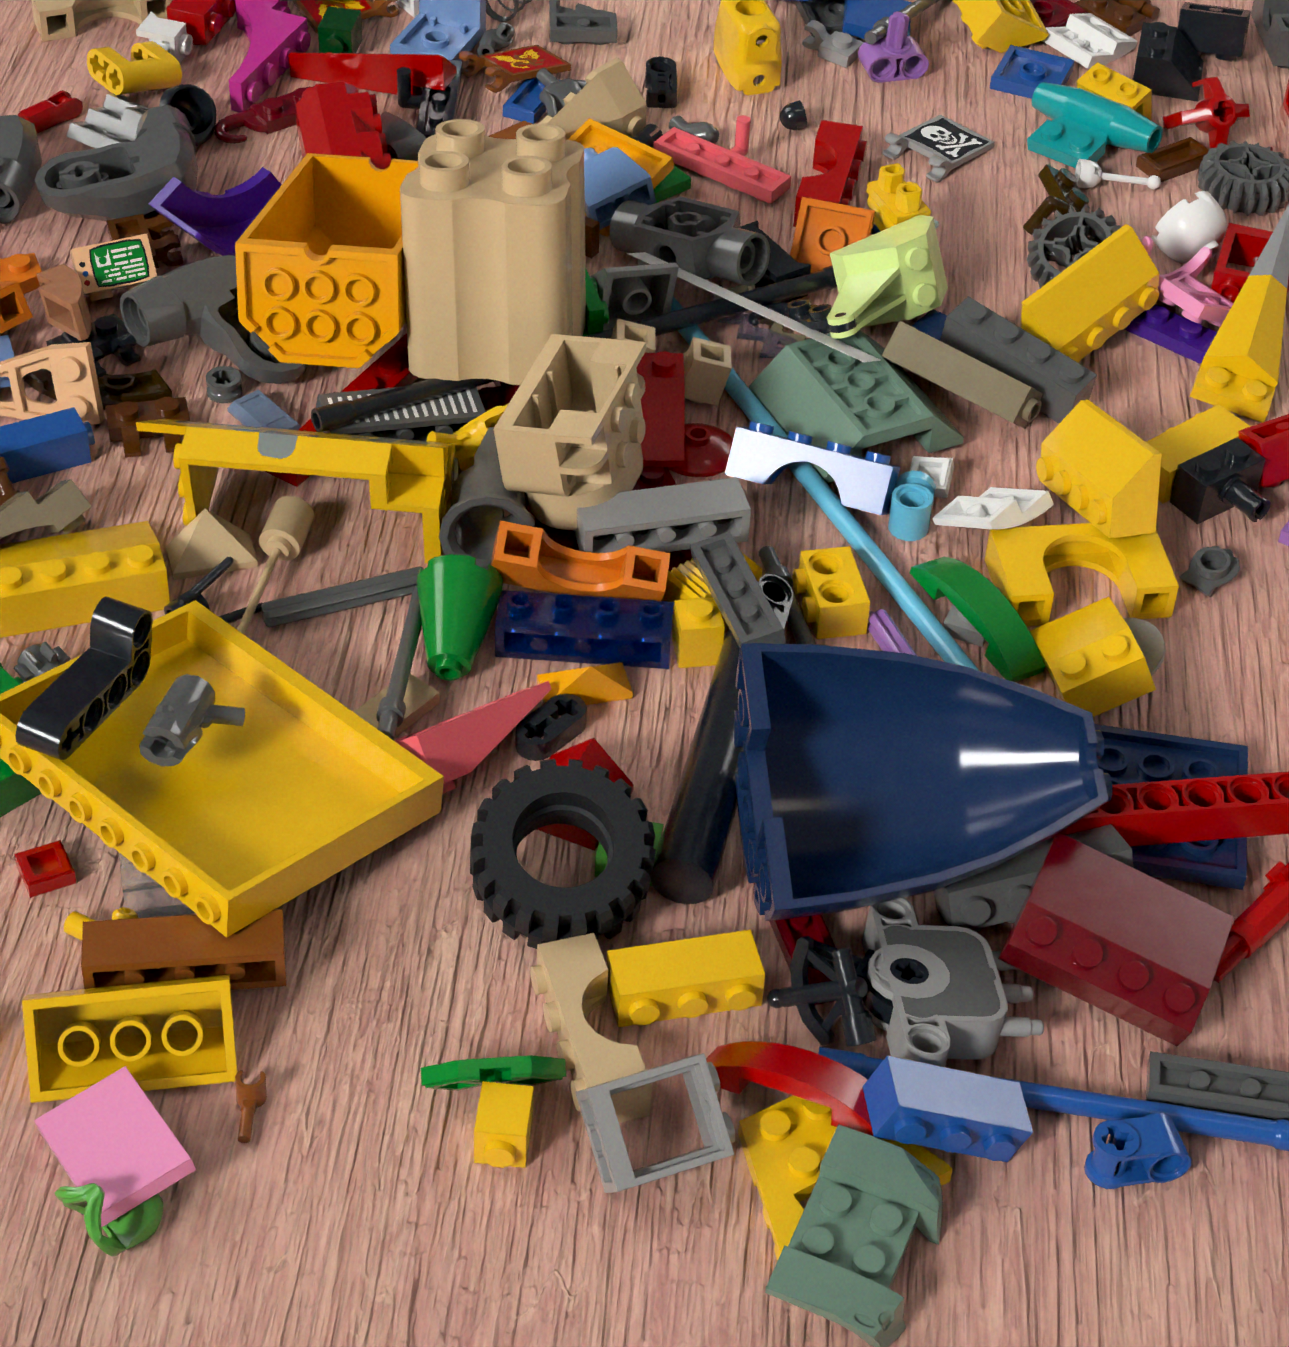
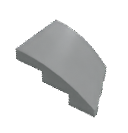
[66,93,149,148]

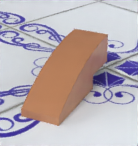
[36,264,92,341]

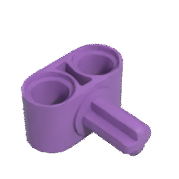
[858,11,929,83]

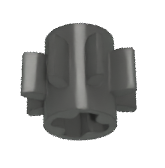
[14,642,71,682]

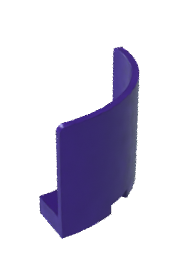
[149,167,282,257]

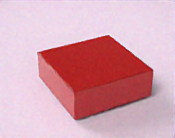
[14,840,76,898]

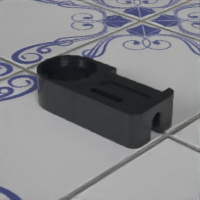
[645,56,677,108]

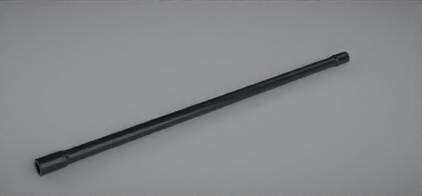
[311,266,837,432]

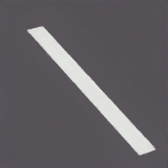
[627,252,881,362]

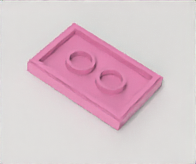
[34,1066,196,1227]

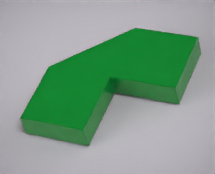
[421,1055,566,1091]

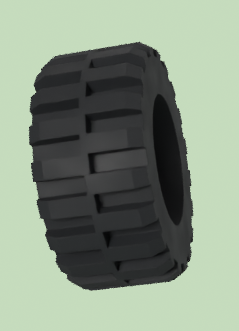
[470,759,656,949]

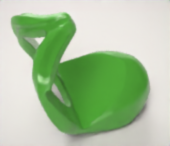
[55,1183,163,1257]

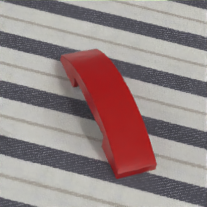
[706,1041,880,1139]

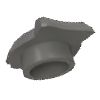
[1179,546,1240,597]

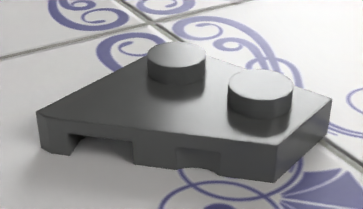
[549,0,617,45]

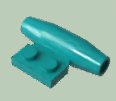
[1027,82,1163,169]

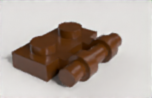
[1075,0,1160,36]

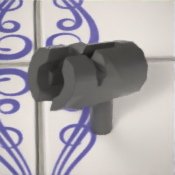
[139,674,245,767]

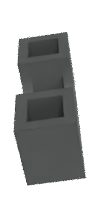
[1251,0,1289,68]

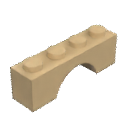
[31,0,173,42]
[530,933,652,1123]

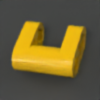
[87,41,182,95]

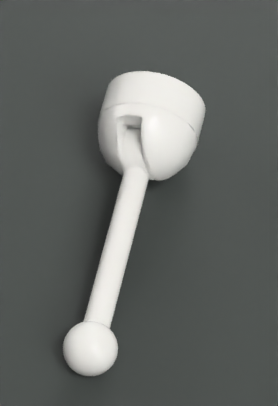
[1075,159,1161,190]

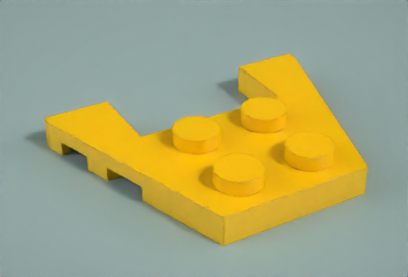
[738,1095,953,1261]

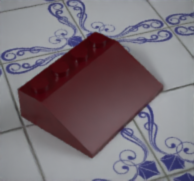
[998,833,1234,1046]

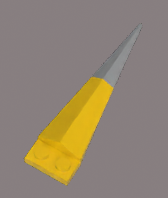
[1189,204,1289,423]

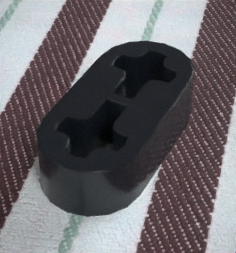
[515,694,587,761]

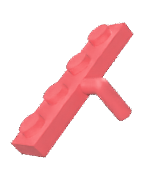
[653,115,791,204]

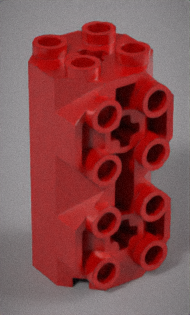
[296,82,391,169]

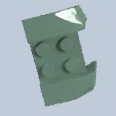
[765,1124,943,1347]

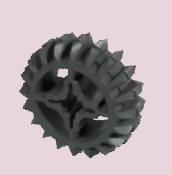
[1198,141,1289,216]
[1027,204,1121,288]

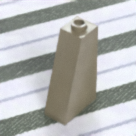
[882,321,1043,429]

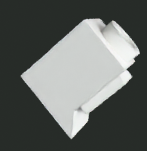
[136,11,193,63]

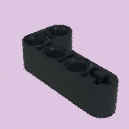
[15,596,153,760]

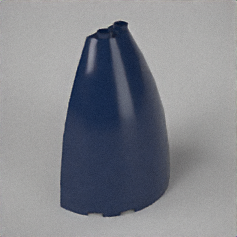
[734,643,1112,921]

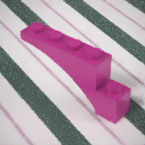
[229,0,311,112]

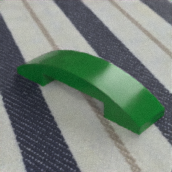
[910,556,1046,682]

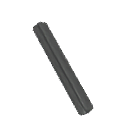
[261,566,424,627]

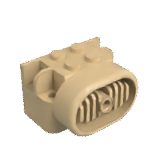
[493,334,647,530]

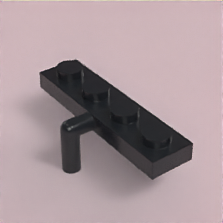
[397,60,462,138]

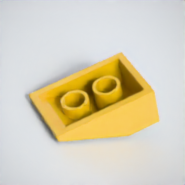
[1030,596,1156,717]

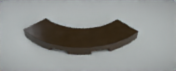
[23,369,172,410]

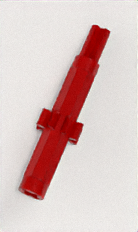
[1213,861,1289,983]

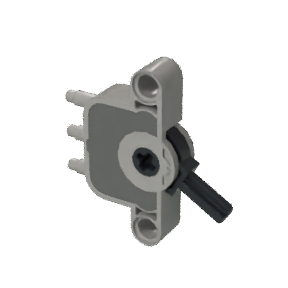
[793,898,1044,1067]

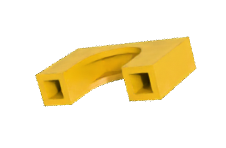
[985,523,1179,626]

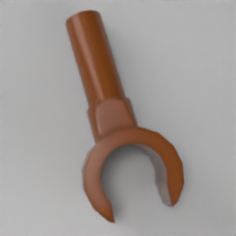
[235,1070,267,1143]

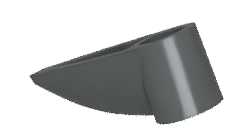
[381,111,426,161]

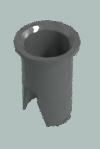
[439,427,536,570]

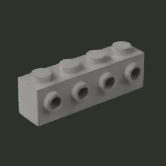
[573,477,751,553]

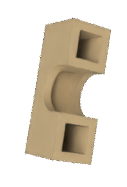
[610,319,732,406]

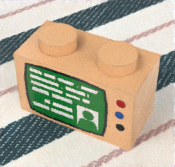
[70,234,157,302]

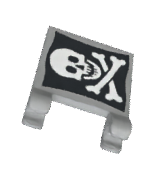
[882,115,995,183]

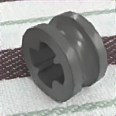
[206,366,243,403]

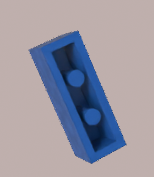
[862,1055,1033,1162]

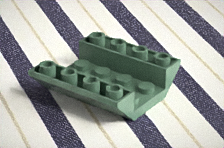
[749,330,964,483]

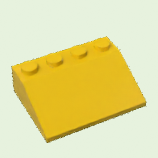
[0,521,170,638]

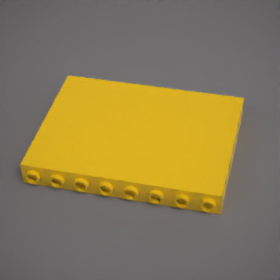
[0,600,444,937]

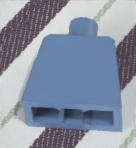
[584,147,656,230]

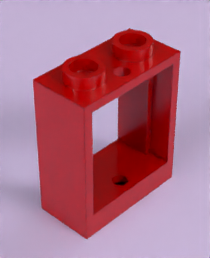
[1211,223,1289,303]

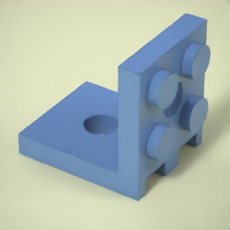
[390,0,486,61]

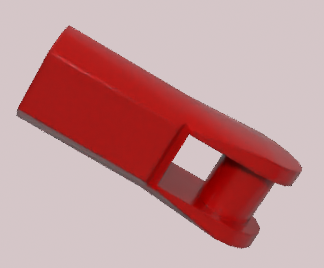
[18,90,83,134]

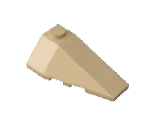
[539,57,646,140]

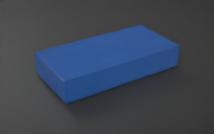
[503,78,559,124]

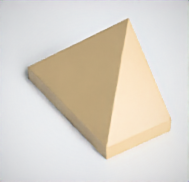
[166,508,258,580]

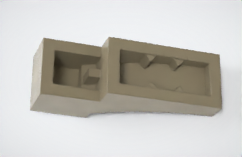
[0,479,92,538]

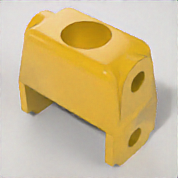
[713,0,782,95]

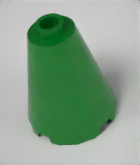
[417,554,503,681]

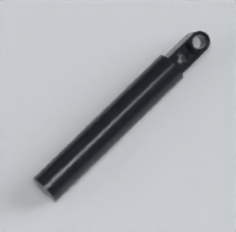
[651,574,794,904]

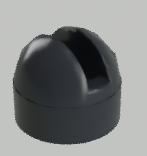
[780,100,807,130]

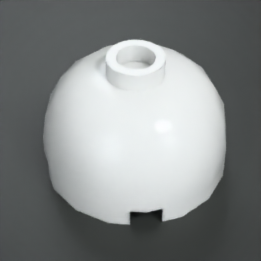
[1152,191,1227,263]

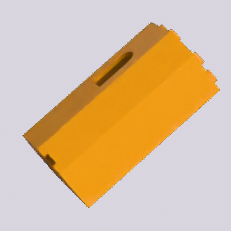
[235,153,418,368]

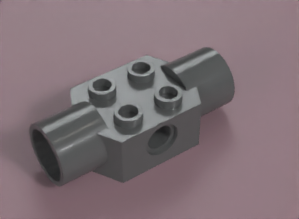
[610,196,770,286]

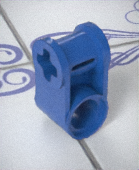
[1084,1113,1191,1189]

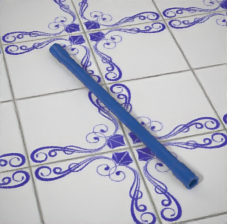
[818,1047,1289,1151]

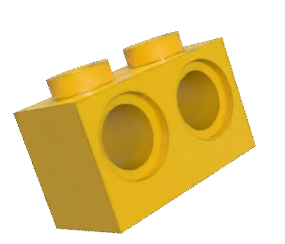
[792,546,870,639]

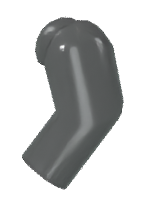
[477,22,515,56]
[668,116,719,144]

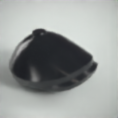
[159,84,216,146]

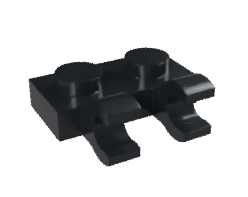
[46,314,140,378]

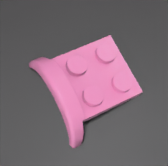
[1141,236,1233,327]

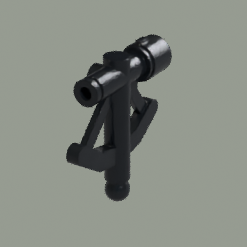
[767,936,876,1046]

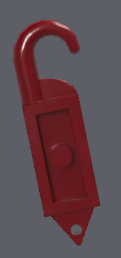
[214,86,310,144]

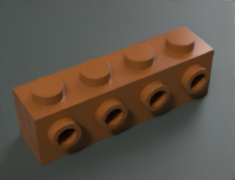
[81,909,287,990]

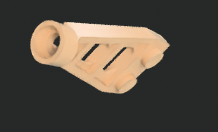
[0,342,105,424]

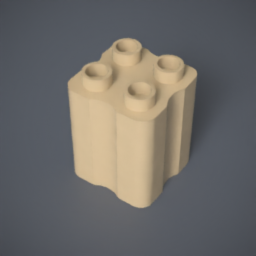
[400,119,586,385]

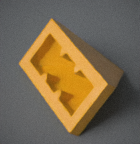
[537,662,633,705]

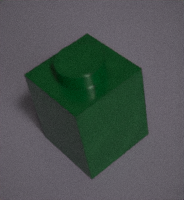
[318,6,362,53]

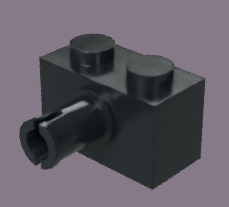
[1178,2,1251,61]
[1170,437,1271,524]

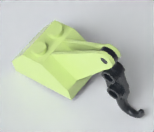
[748,215,948,339]

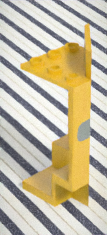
[136,419,457,564]

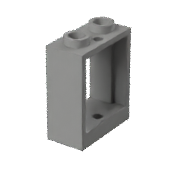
[575,1053,736,1193]

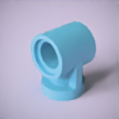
[888,470,936,541]

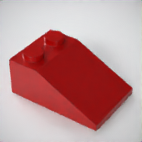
[636,351,685,467]

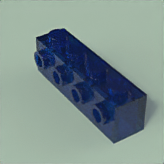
[495,590,674,669]

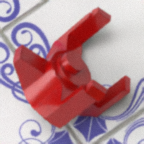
[1162,77,1250,148]

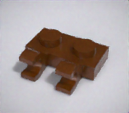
[106,214,184,268]
[105,397,190,458]

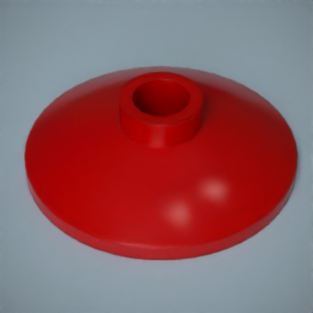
[668,423,733,477]

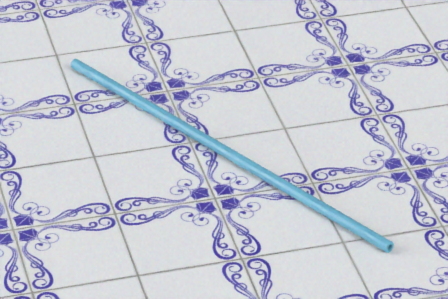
[670,296,979,670]

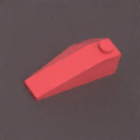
[394,681,552,794]

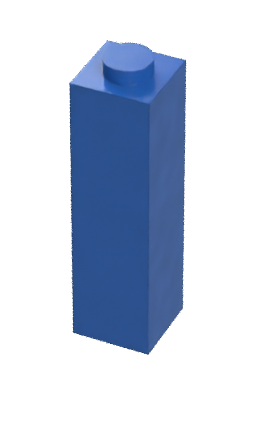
[0,407,95,483]

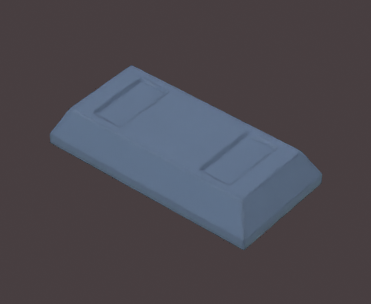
[227,389,301,430]

